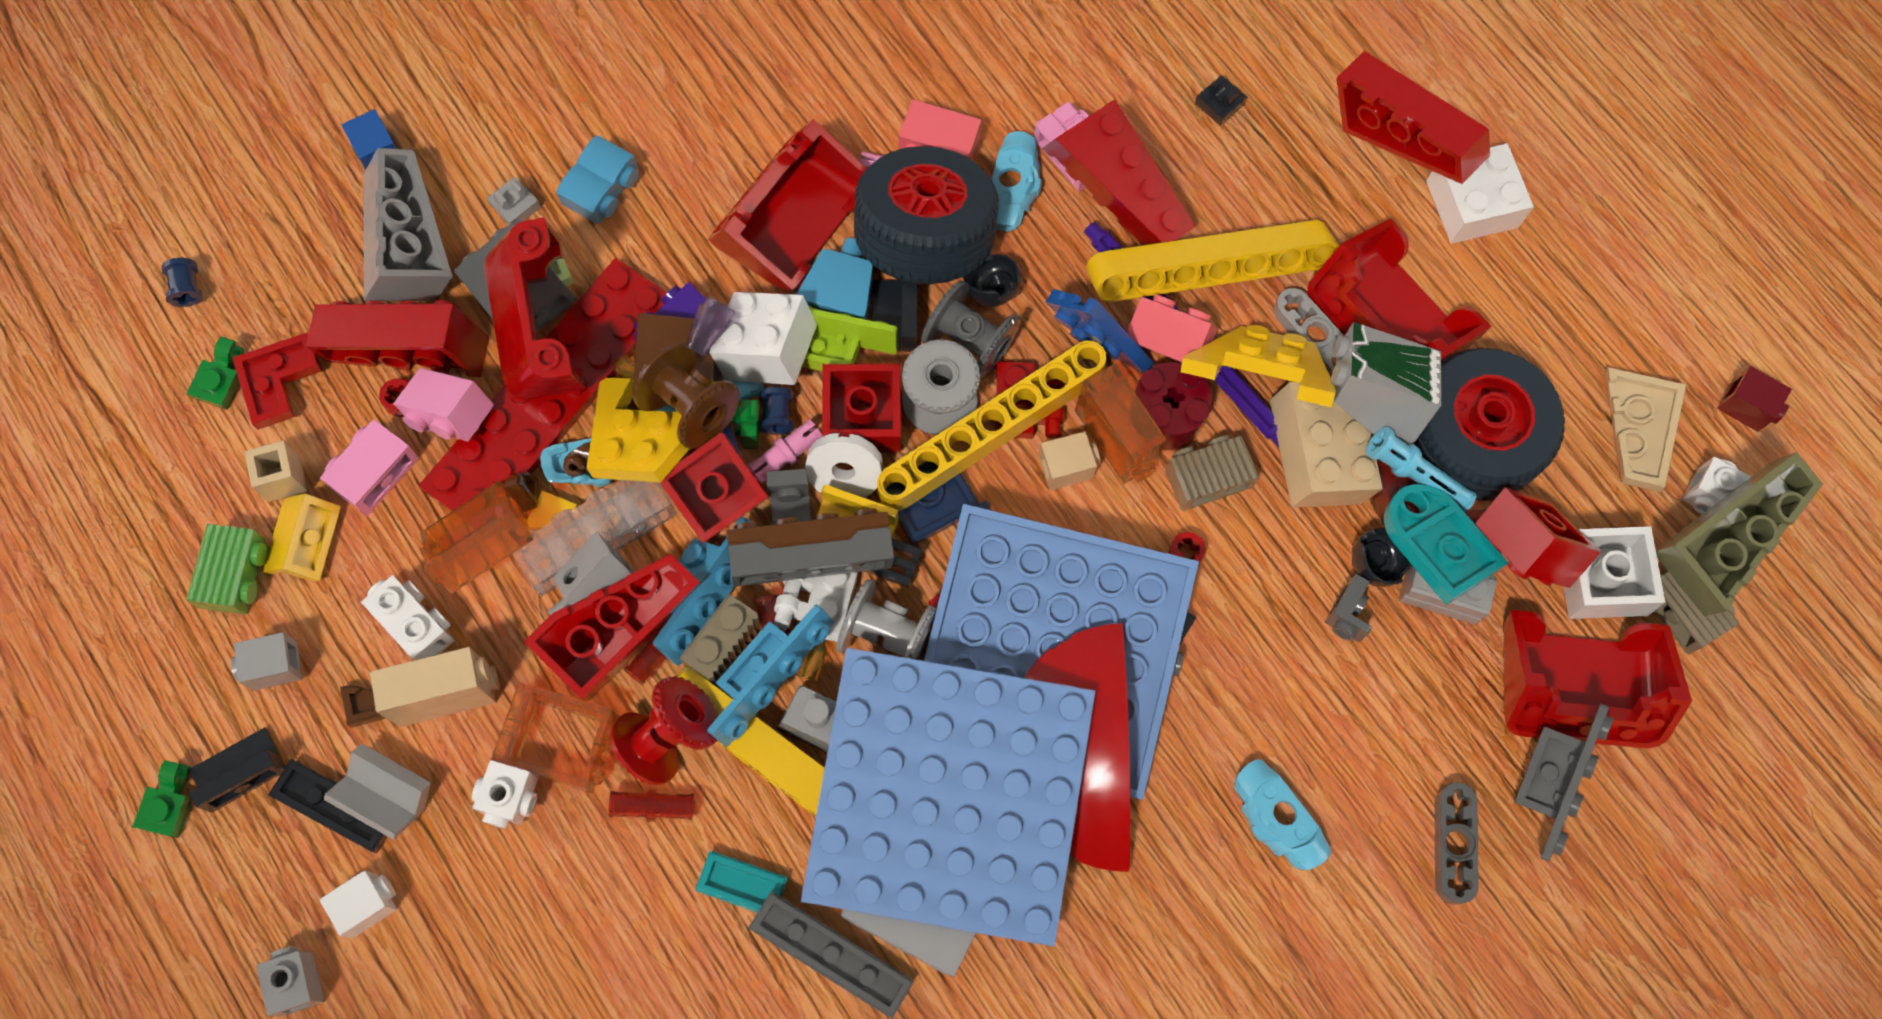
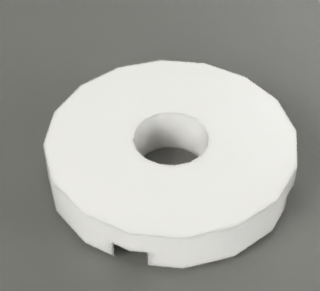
[805,433,883,497]

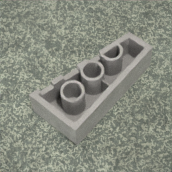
[363,148,453,301]

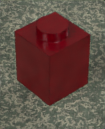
[1717,366,1792,432]

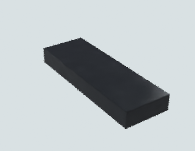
[268,759,388,854]

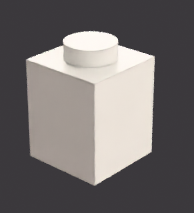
[319,870,397,938]

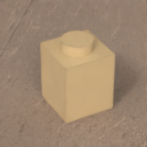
[1038,432,1100,491]
[244,440,307,502]

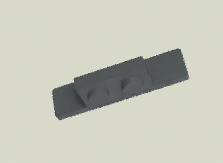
[1515,704,1614,862]

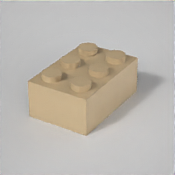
[1270,382,1383,508]

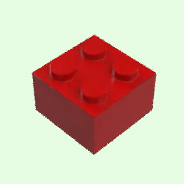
[822,364,901,453]
[660,432,770,543]
[1475,487,1601,588]

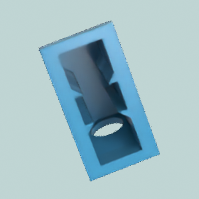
[797,238,874,320]

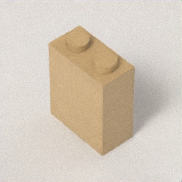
[370,647,500,727]

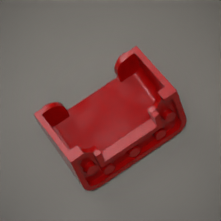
[708,119,867,293]
[484,217,586,399]
[1307,218,1492,362]
[1504,610,1692,748]

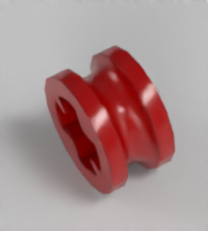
[379,378,409,417]
[1168,532,1206,566]

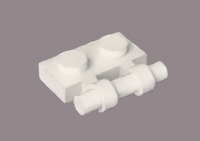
[774,572,858,642]

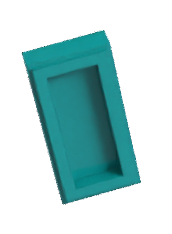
[695,850,788,913]

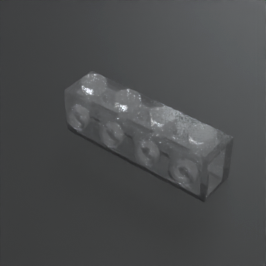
[509,480,677,597]

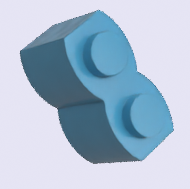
[556,135,638,224]

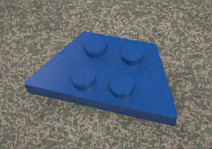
[1045,289,1154,374]

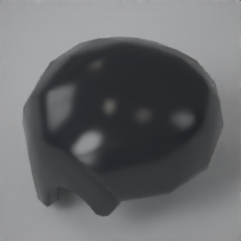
[962,253,1022,308]
[1352,528,1412,587]

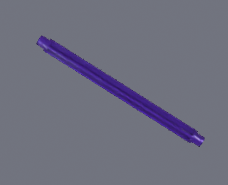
[1084,221,1279,448]

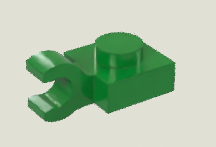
[186,336,244,410]
[732,400,760,449]
[132,760,192,838]

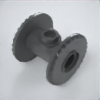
[921,280,1021,380]

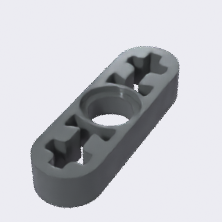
[1435,783,1478,905]

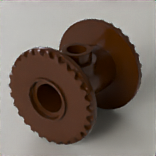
[632,343,740,449]

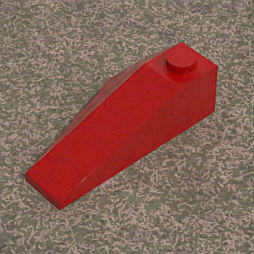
[524,554,700,702]

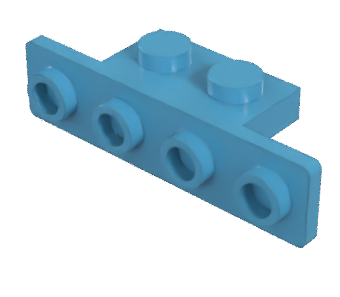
[653,517,751,666]
[707,604,834,747]

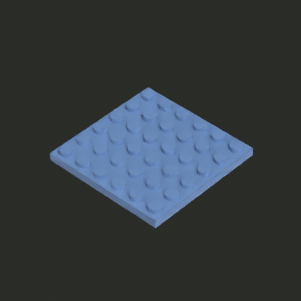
[924,504,1199,800]
[801,648,1095,947]

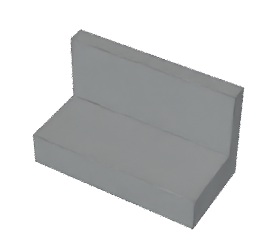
[324,744,431,840]

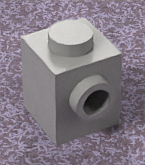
[231,632,302,691]
[256,946,324,1017]

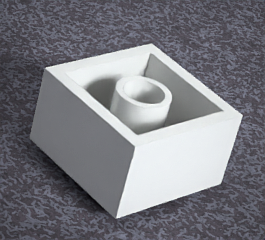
[1426,143,1534,244]
[709,292,817,385]
[1564,526,1665,619]

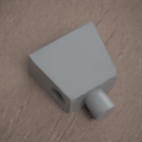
[548,532,636,615]
[777,686,836,753]

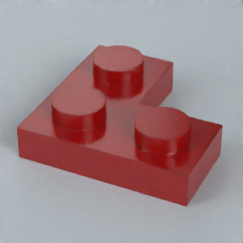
[232,332,322,430]

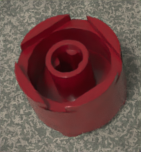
[1129,362,1212,450]

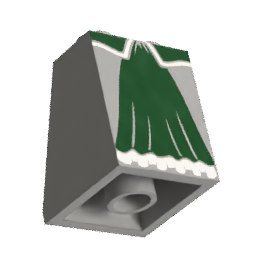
[1331,322,1441,453]

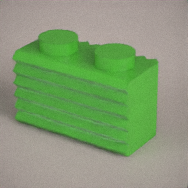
[186,523,267,615]

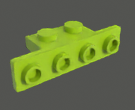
[802,306,898,371]

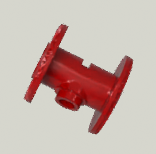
[610,676,718,786]

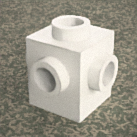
[472,760,538,829]

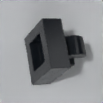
[1195,75,1247,126]

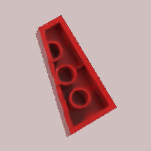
[1336,51,1490,184]
[1042,99,1195,246]
[305,300,489,378]

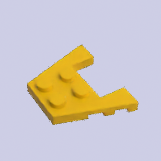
[1180,325,1336,408]
[587,378,716,483]

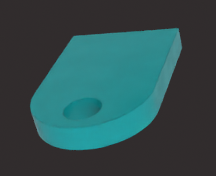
[1384,484,1508,605]

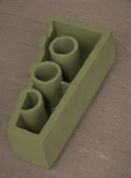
[1656,452,1823,616]

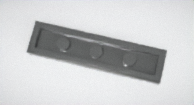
[748,891,914,1019]

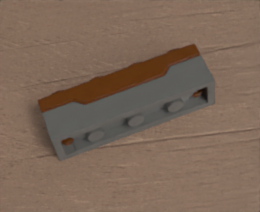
[726,508,894,587]

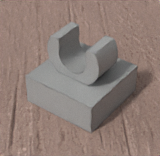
[486,177,541,225]

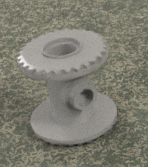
[902,340,980,435]
[836,579,936,660]

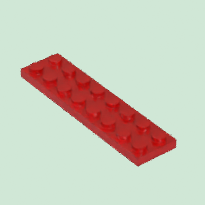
[418,258,667,534]

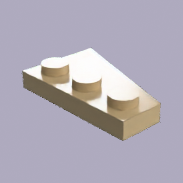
[1605,367,1686,492]

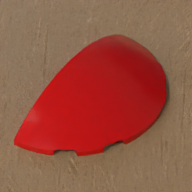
[1025,623,1130,872]

